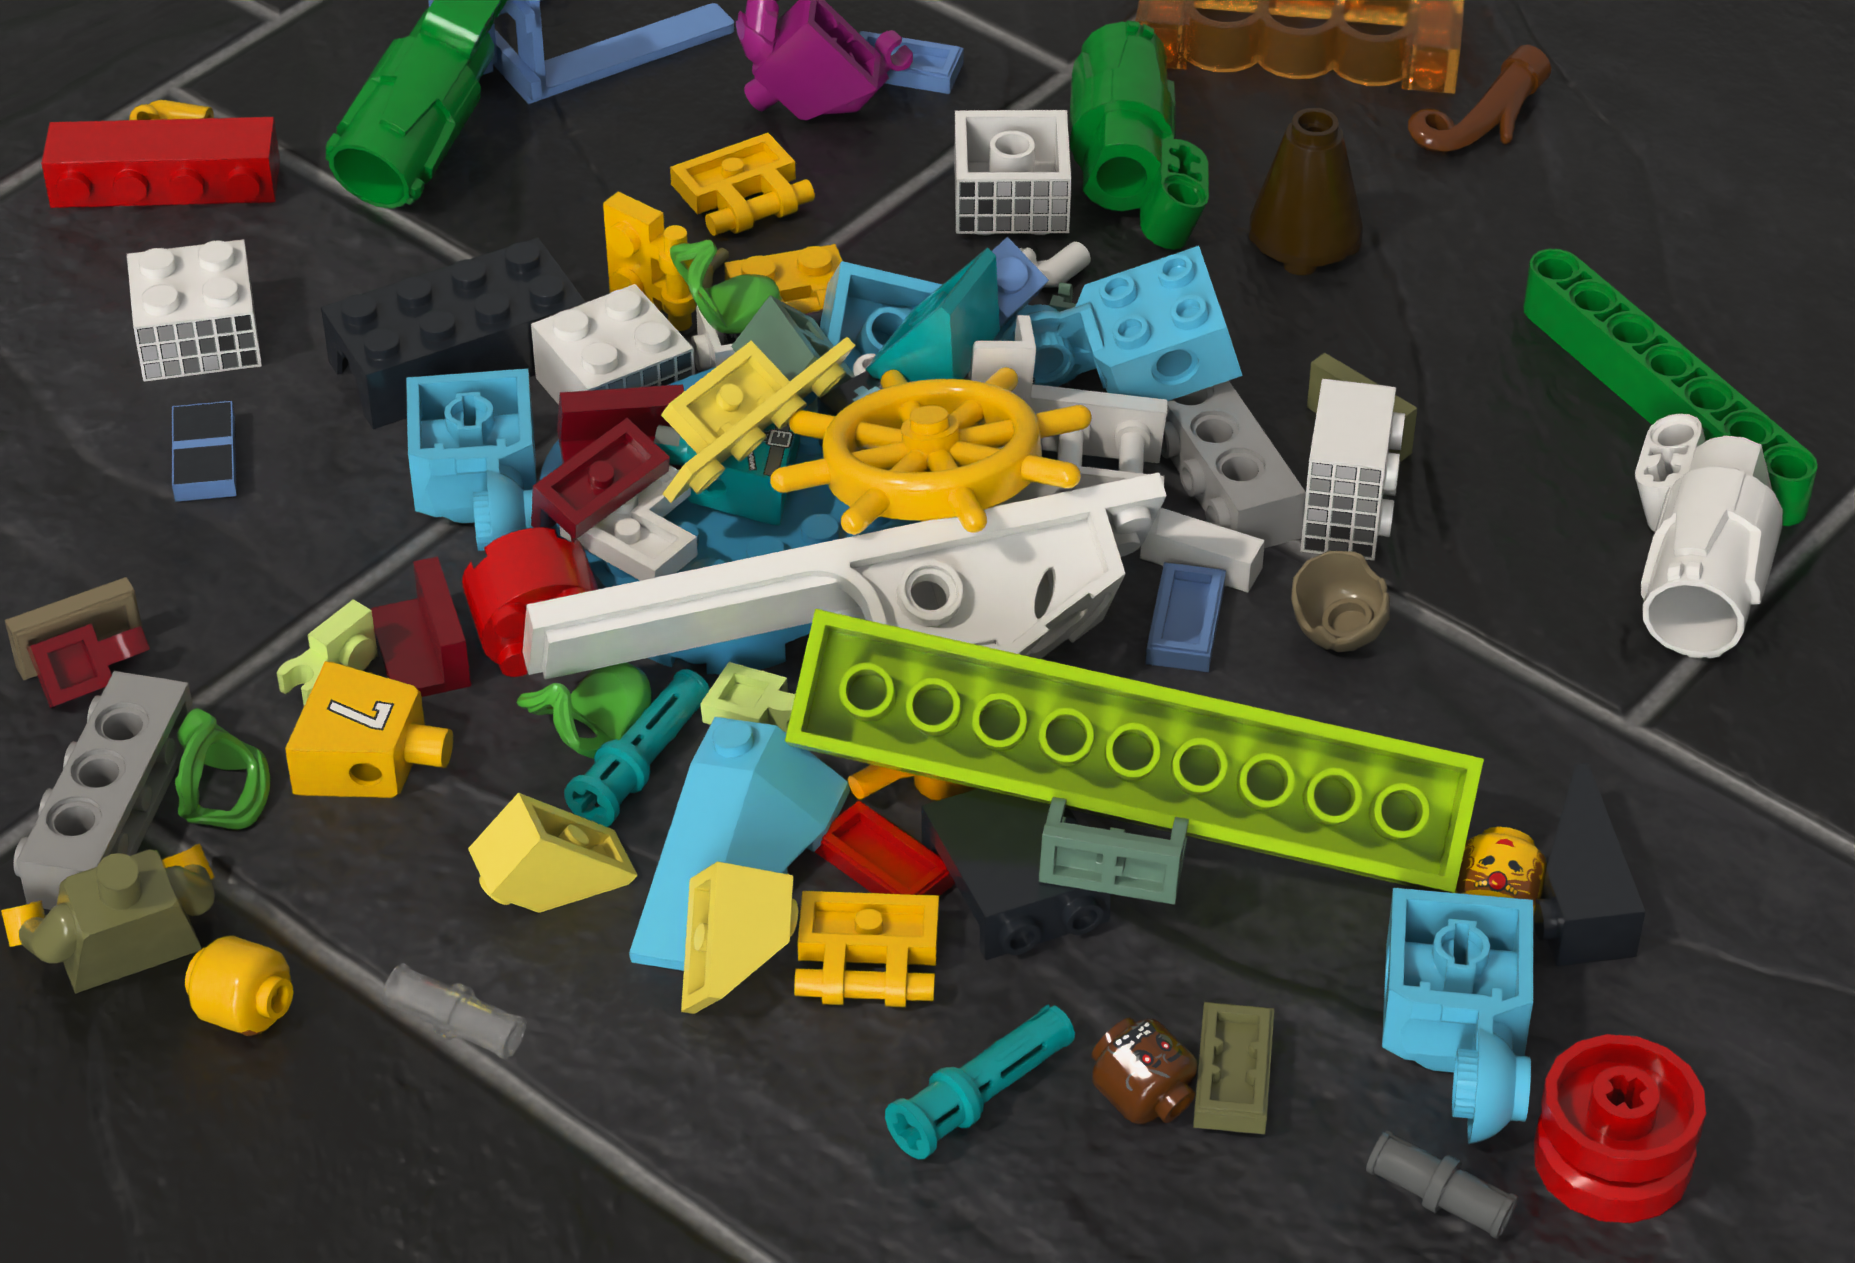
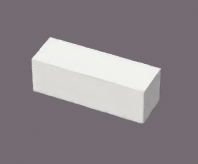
[1140,508,1265,593]

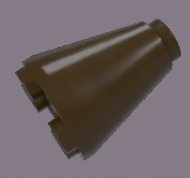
[1249,108,1363,275]

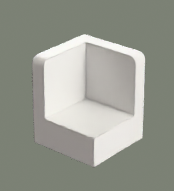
[964,315,1036,405]

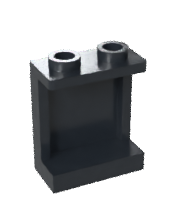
[921,789,1111,960]

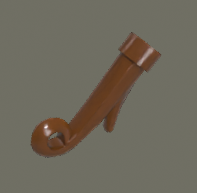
[1408,45,1551,153]

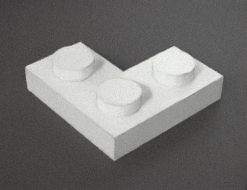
[560,465,698,581]

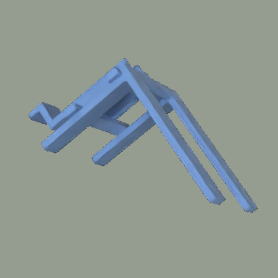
[428,0,734,104]

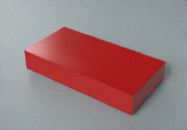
[814,801,955,896]

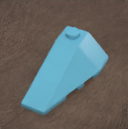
[820,261,1032,374]
[629,717,850,971]

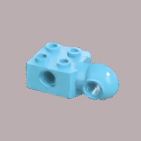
[1001,246,1243,401]
[406,368,537,551]
[1382,888,1533,1144]

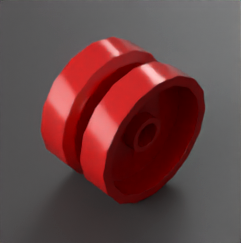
[1534,1034,1706,1223]

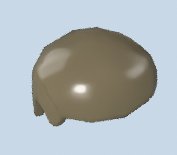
[1291,550,1390,652]

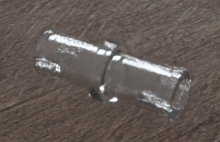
[382,963,526,1060]

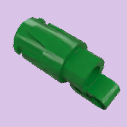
[326,0,507,209]
[1069,20,1209,249]

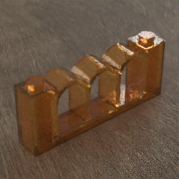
[1135,0,1465,94]

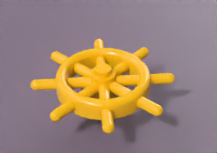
[770,367,1092,535]

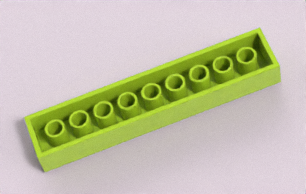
[785,609,1484,893]

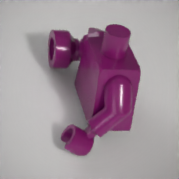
[736,0,913,120]

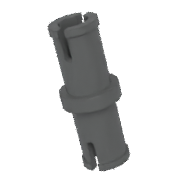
[1366,1129,1518,1239]

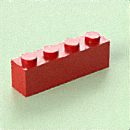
[41,117,280,208]

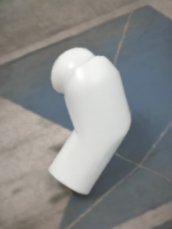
[1019,242,1091,288]

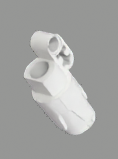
[1635,414,1783,659]

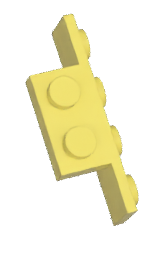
[661,337,856,503]

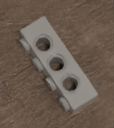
[1161,381,1306,548]
[13,671,193,910]

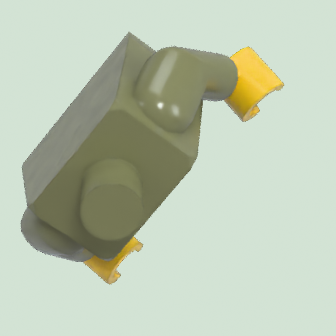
[1,843,215,994]

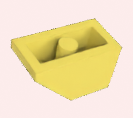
[468,793,638,913]
[681,861,798,1014]

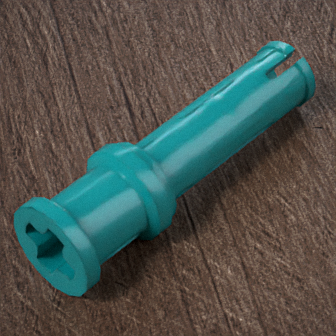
[564,669,710,827]
[885,1005,1075,1160]

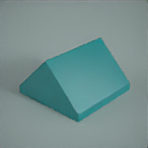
[865,247,1000,382]

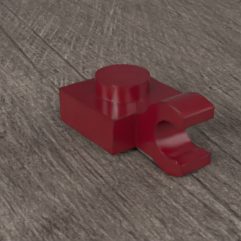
[27,624,150,708]

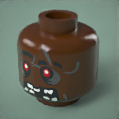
[1091,1017,1197,1124]

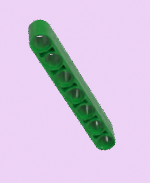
[1523,249,1818,526]

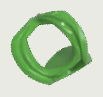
[670,240,782,334]
[516,662,652,759]
[175,708,270,829]

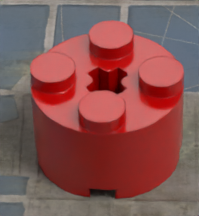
[462,527,598,677]

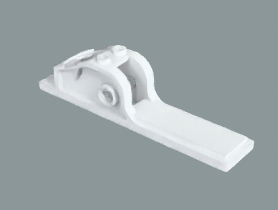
[523,472,1167,680]

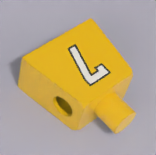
[285,661,453,798]

